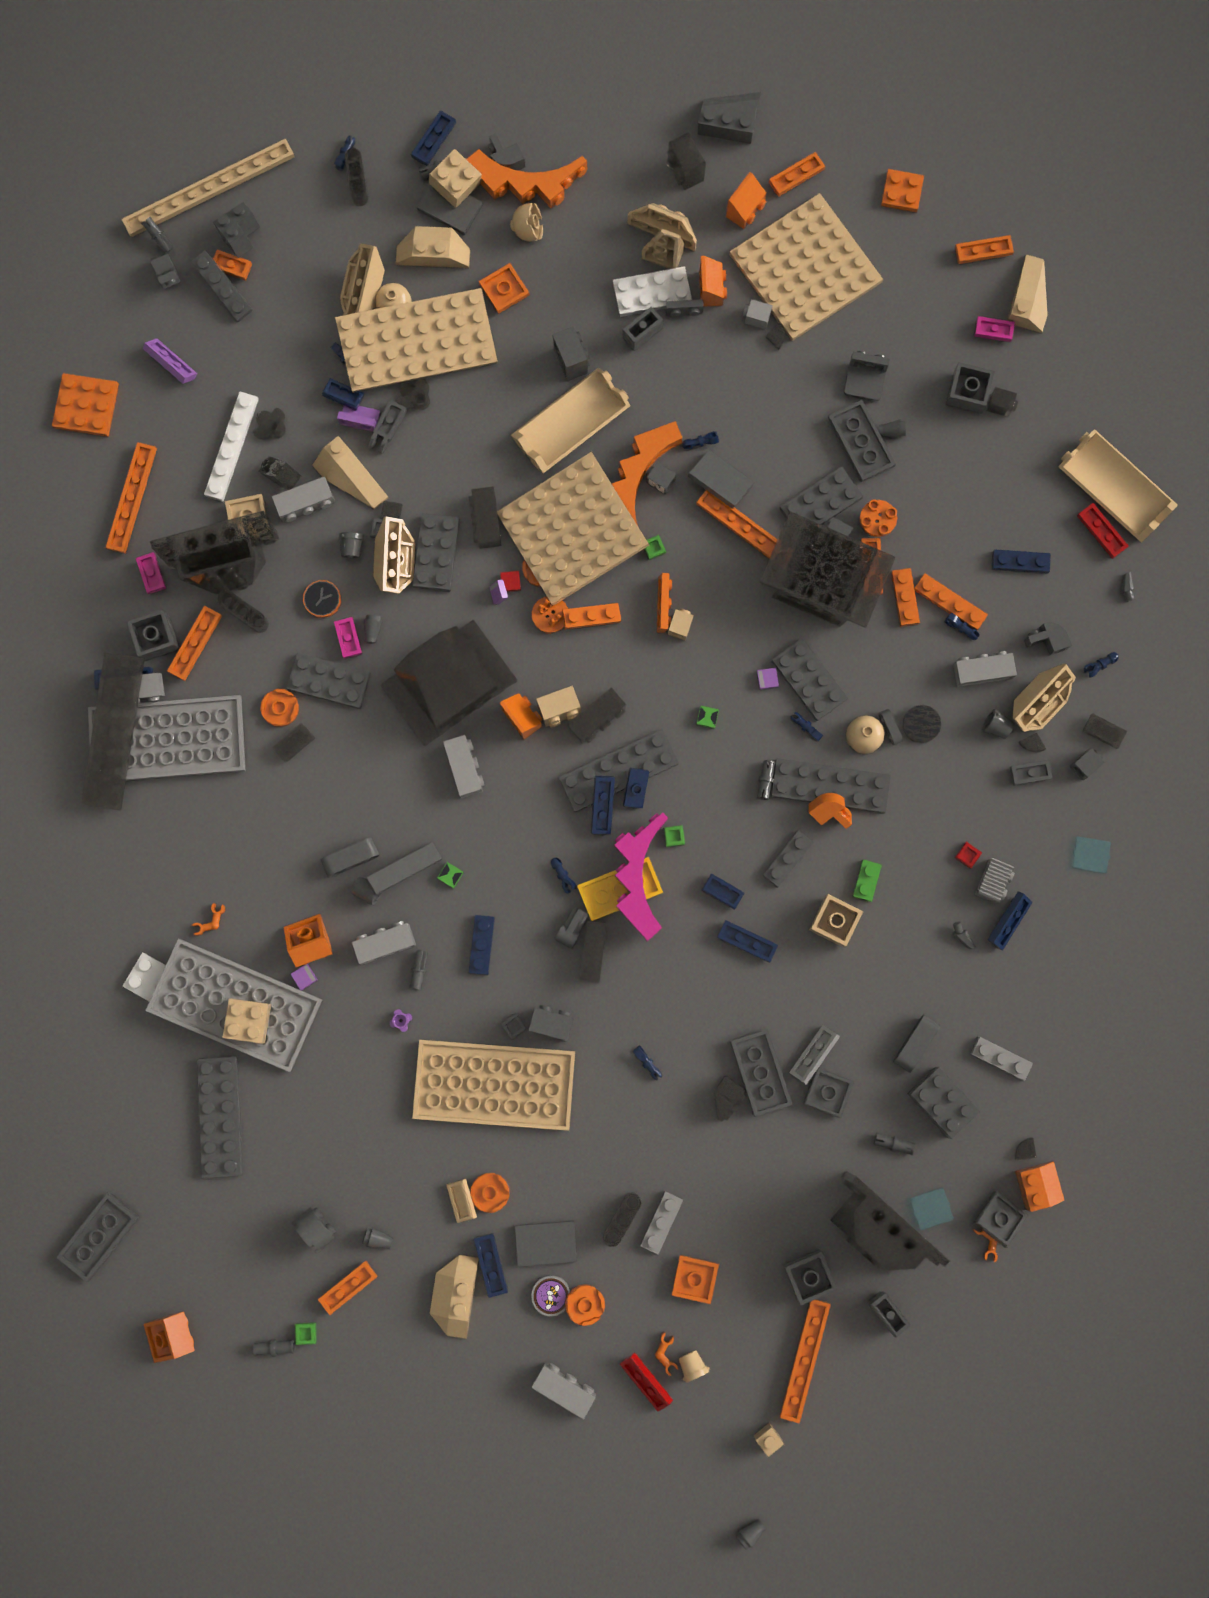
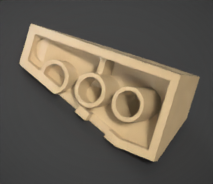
[642,229,684,269]
[1007,255,1047,333]
[312,436,389,509]

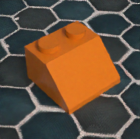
[726,172,767,229]
[699,256,727,307]
[500,693,543,740]
[284,914,332,967]
[1015,1161,1064,1212]
[143,1311,195,1363]

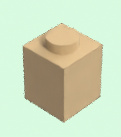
[668,609,694,641]
[754,1423,784,1457]

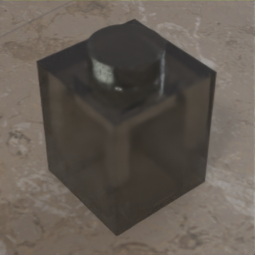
[987,387,1018,417]

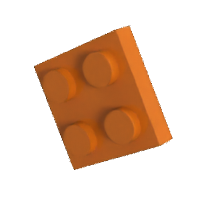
[881,169,924,213]
[479,263,530,314]
[671,1255,719,1304]

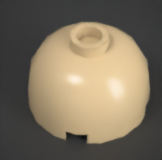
[510,203,543,242]
[375,283,412,309]
[846,715,885,754]

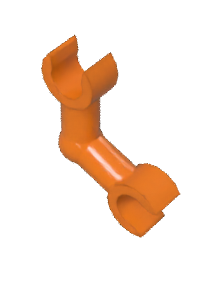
[191,903,225,936]
[972,1229,998,1262]
[655,1331,678,1376]

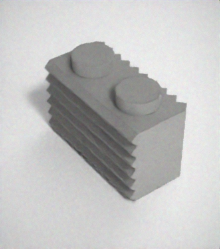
[975,858,1014,903]

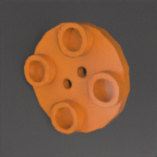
[859,499,898,537]
[532,596,568,634]

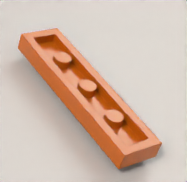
[914,573,988,630]
[167,606,222,681]

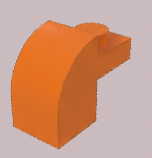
[809,793,852,829]

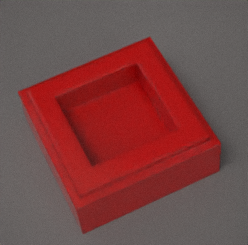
[500,571,521,592]
[954,842,982,869]

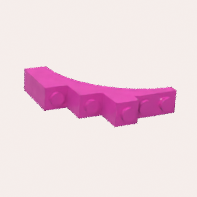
[614,813,668,942]

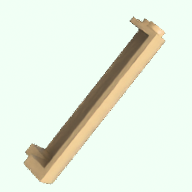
[511,368,631,473]
[1058,429,1178,543]

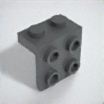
[844,351,890,401]

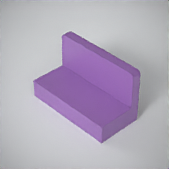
[337,406,380,432]

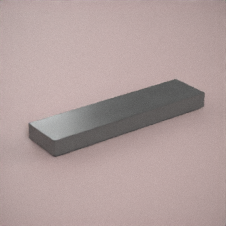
[366,842,442,895]

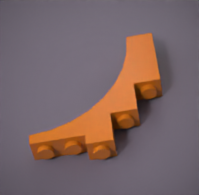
[466,149,587,208]
[612,421,682,526]

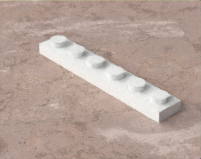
[204,392,259,502]

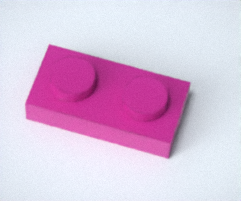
[974,316,1015,342]
[136,552,166,594]
[334,617,362,659]

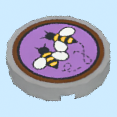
[531,1275,570,1316]

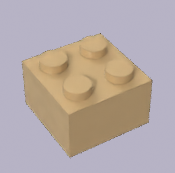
[429,149,482,208]
[536,685,581,728]
[809,894,863,948]
[223,998,271,1043]

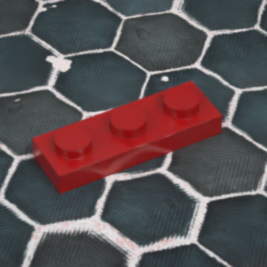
[1077,503,1129,559]
[620,1353,673,1412]

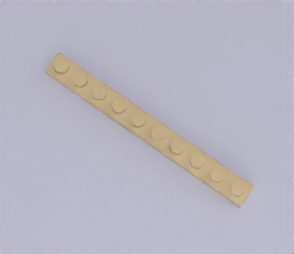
[122,138,295,238]

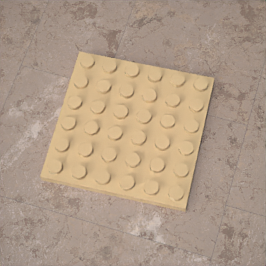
[729,193,883,341]
[496,452,649,606]

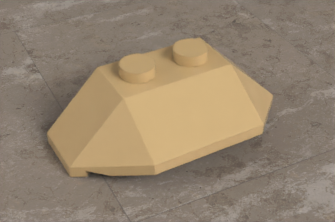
[627,203,697,251]
[396,226,470,268]
[340,244,385,315]
[373,516,415,594]
[1013,664,1076,732]
[430,1255,479,1339]

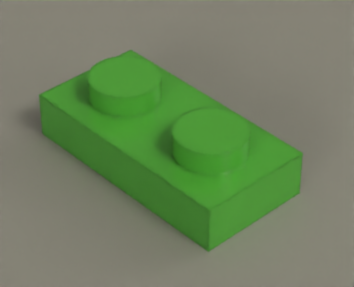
[852,859,882,902]

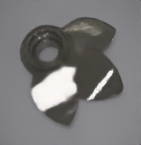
[396,378,430,410]
[252,408,286,439]

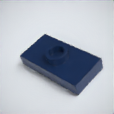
[322,378,364,411]
[623,768,649,808]
[701,873,744,910]

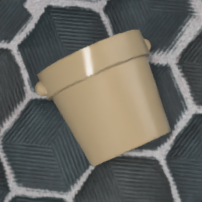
[678,1350,709,1383]

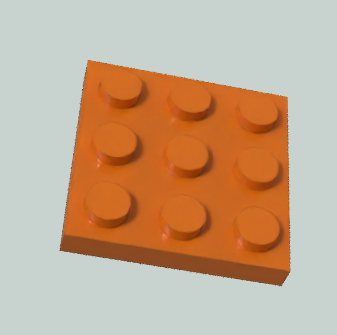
[52,373,119,437]

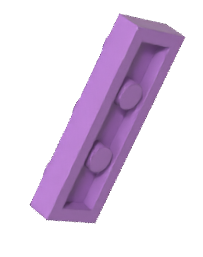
[142,339,197,384]

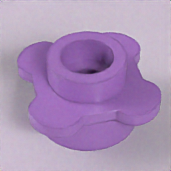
[390,1009,412,1032]

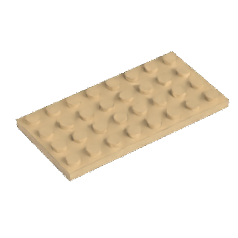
[335,288,498,392]
[412,1040,575,1131]

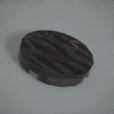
[903,705,941,743]

